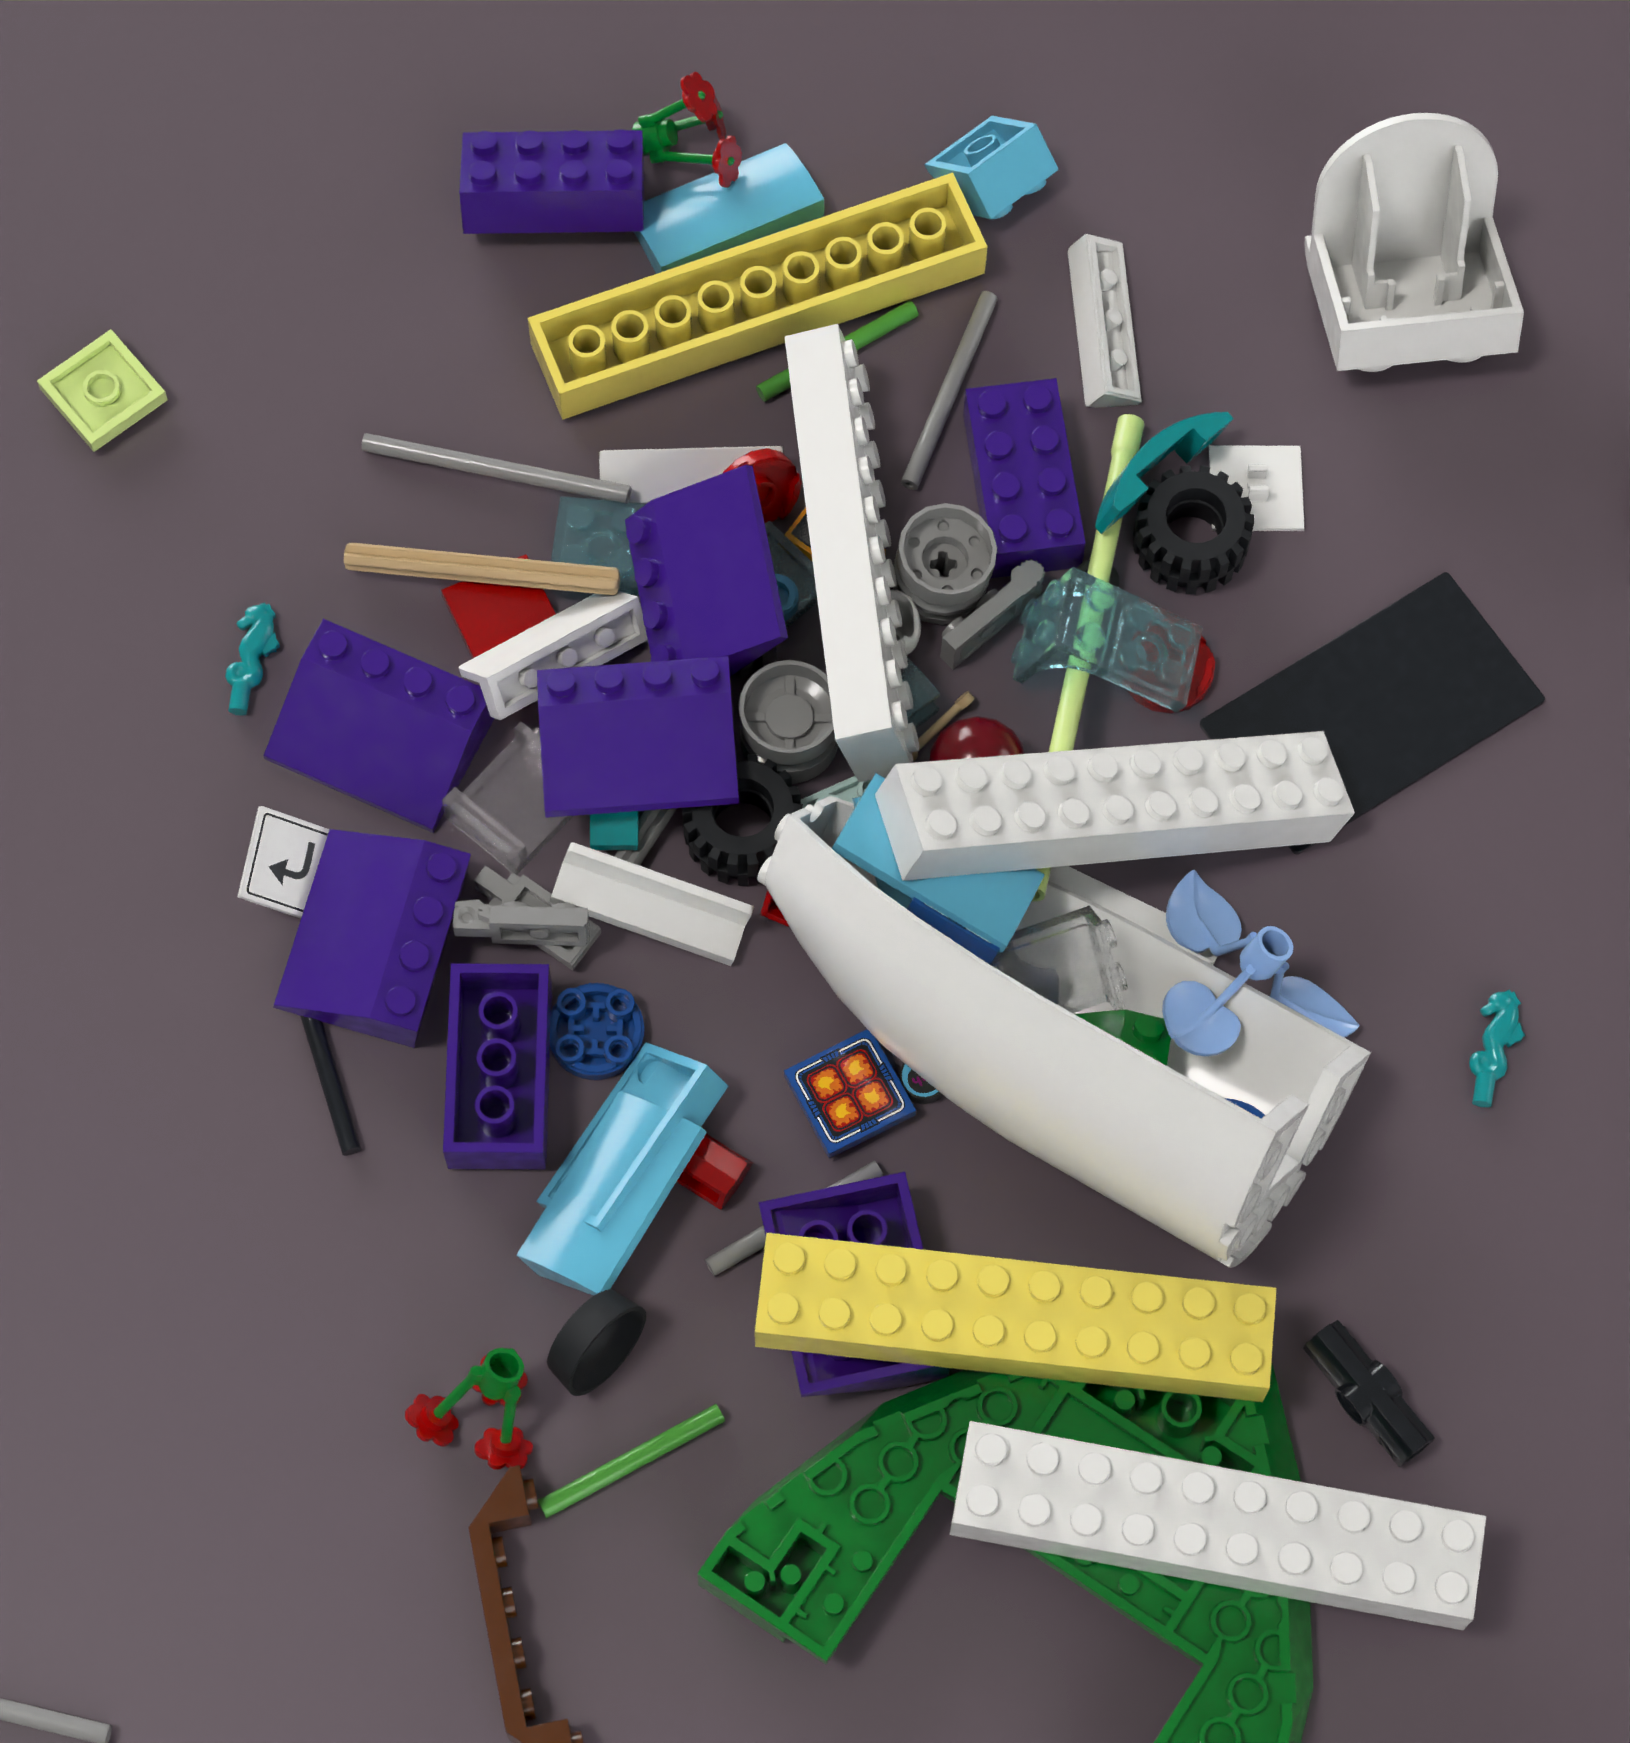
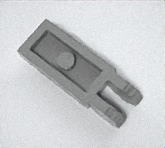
[940,559,1045,670]

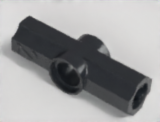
[1303,1320,1435,1467]

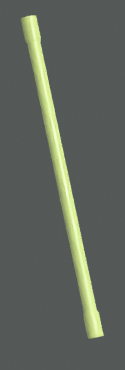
[1032,414,1145,901]

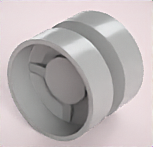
[739,660,838,784]

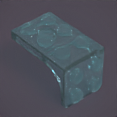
[1011,567,1203,713]

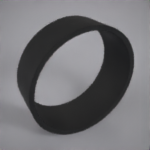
[547,1290,646,1396]

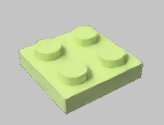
[37,329,168,452]

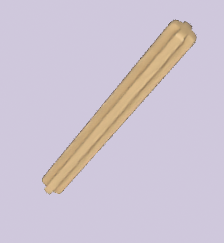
[344,543,620,595]

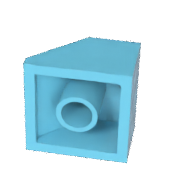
[924,116,1059,220]

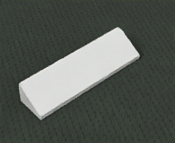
[1068,234,1142,408]
[599,446,784,507]

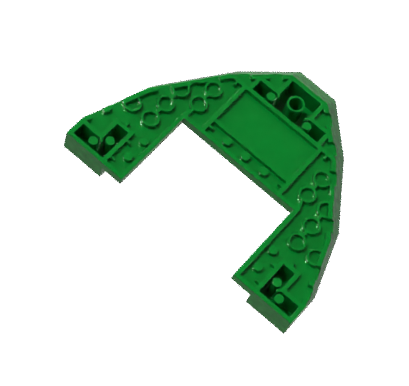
[697,1363,1313,1743]

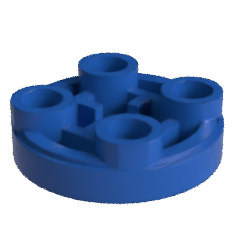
[550,983,645,1080]

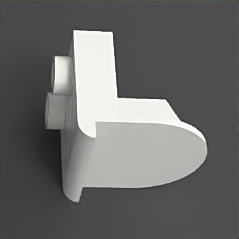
[1305,113,1524,372]

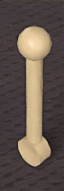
[912,691,975,762]

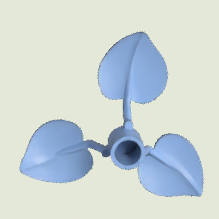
[1162,870,1360,1056]

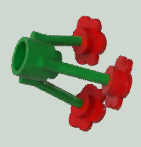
[632,72,742,188]
[405,1348,533,1470]

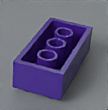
[459,129,644,234]
[963,378,1086,578]
[443,963,552,1170]

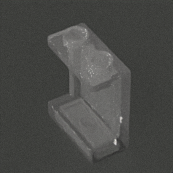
[442,722,573,875]
[989,905,1128,1013]

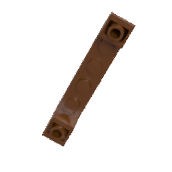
[468,1465,584,1743]

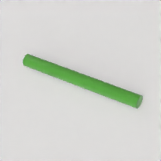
[756,300,919,402]
[538,1404,725,1519]

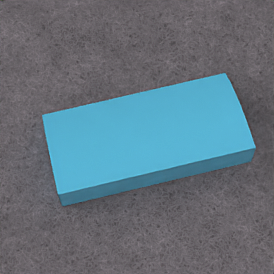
[634,143,825,274]
[832,773,1045,953]
[536,1042,728,1232]
[516,1091,707,1296]

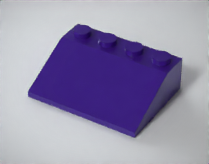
[625,465,788,676]
[263,619,495,833]
[537,656,739,818]
[273,829,471,1048]
[758,1172,950,1397]

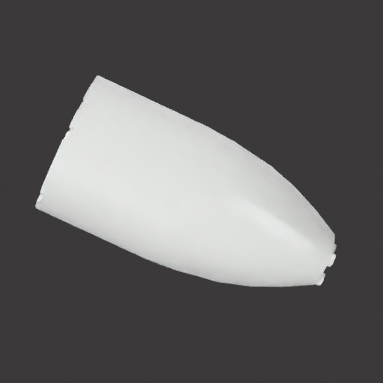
[757,796,1371,1268]

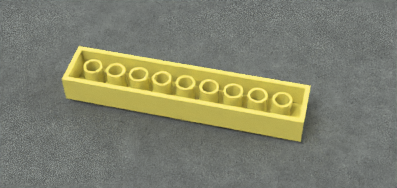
[528,172,987,420]
[755,1233,1277,1402]

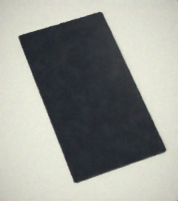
[1200,572,1545,855]

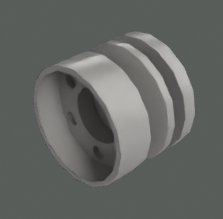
[893,503,997,625]

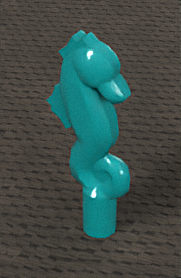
[225,602,280,715]
[1469,989,1525,1108]

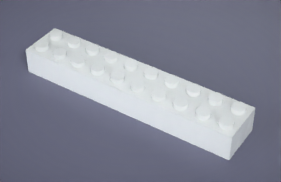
[784,324,919,782]
[875,731,1355,881]
[950,1421,1486,1630]

